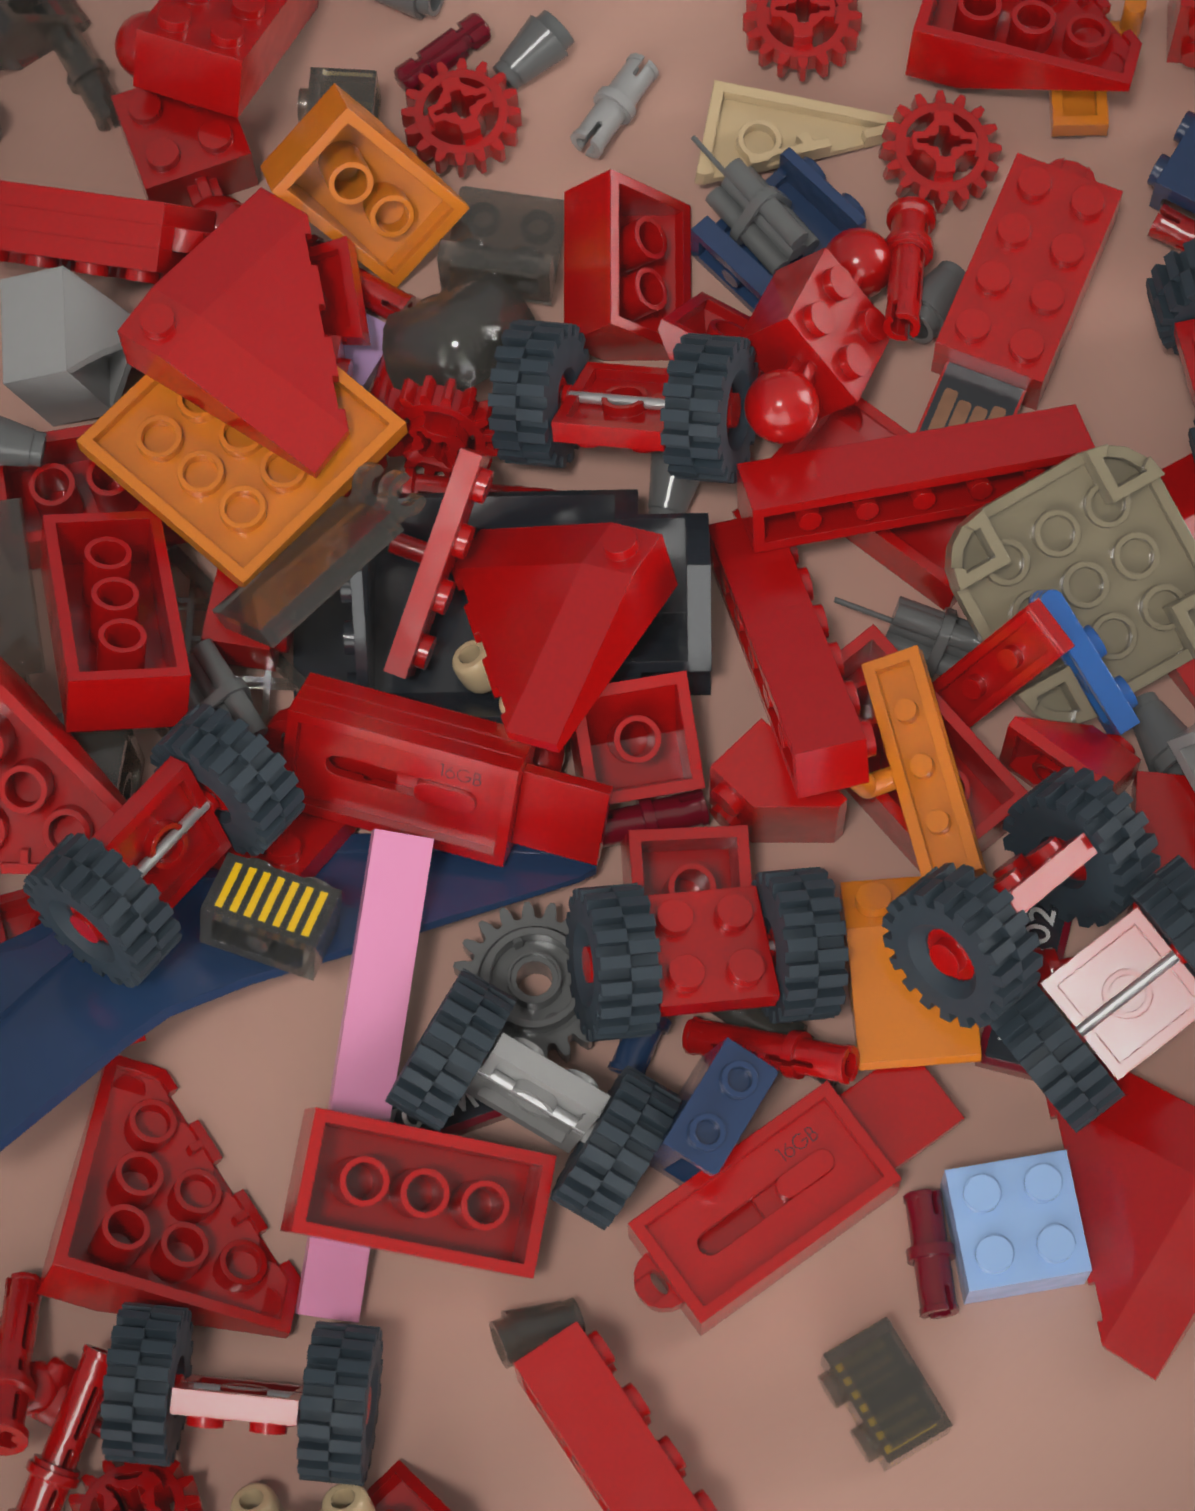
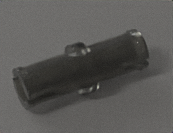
[47,22,120,131]

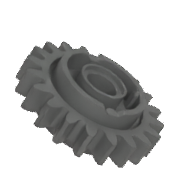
[453,902,592,1063]

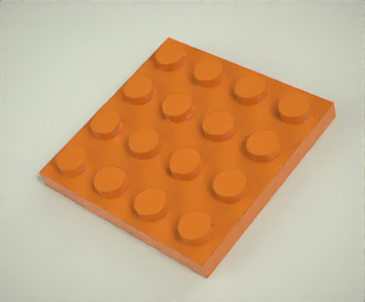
[76,366,408,592]

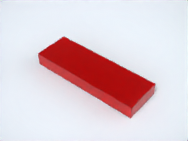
[932,598,1075,728]

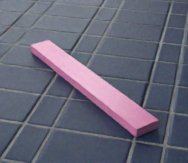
[295,829,434,1323]

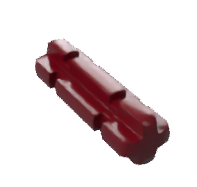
[394,13,491,93]

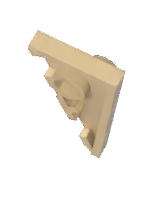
[694,80,894,185]

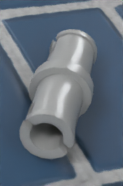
[571,53,659,158]

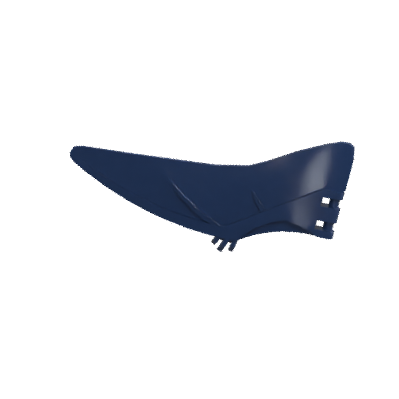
[0,833,598,1152]

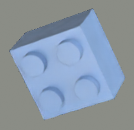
[940,1150,1092,1305]

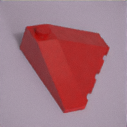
[905,0,1142,92]
[117,187,350,478]
[451,522,678,753]
[0,656,127,874]
[1046,1052,1195,1381]
[36,1055,301,1339]

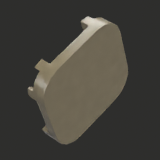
[945,444,1195,723]

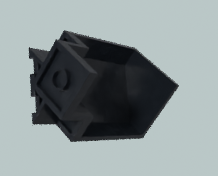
[293,489,712,724]

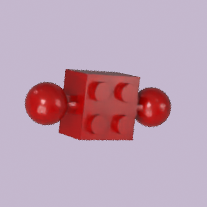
[111,11,259,230]
[739,228,892,444]

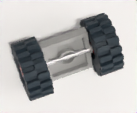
[385,968,682,1230]

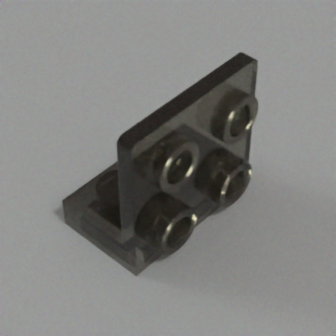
[437,186,564,305]

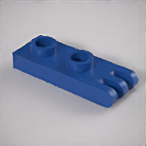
[1028,589,1140,735]

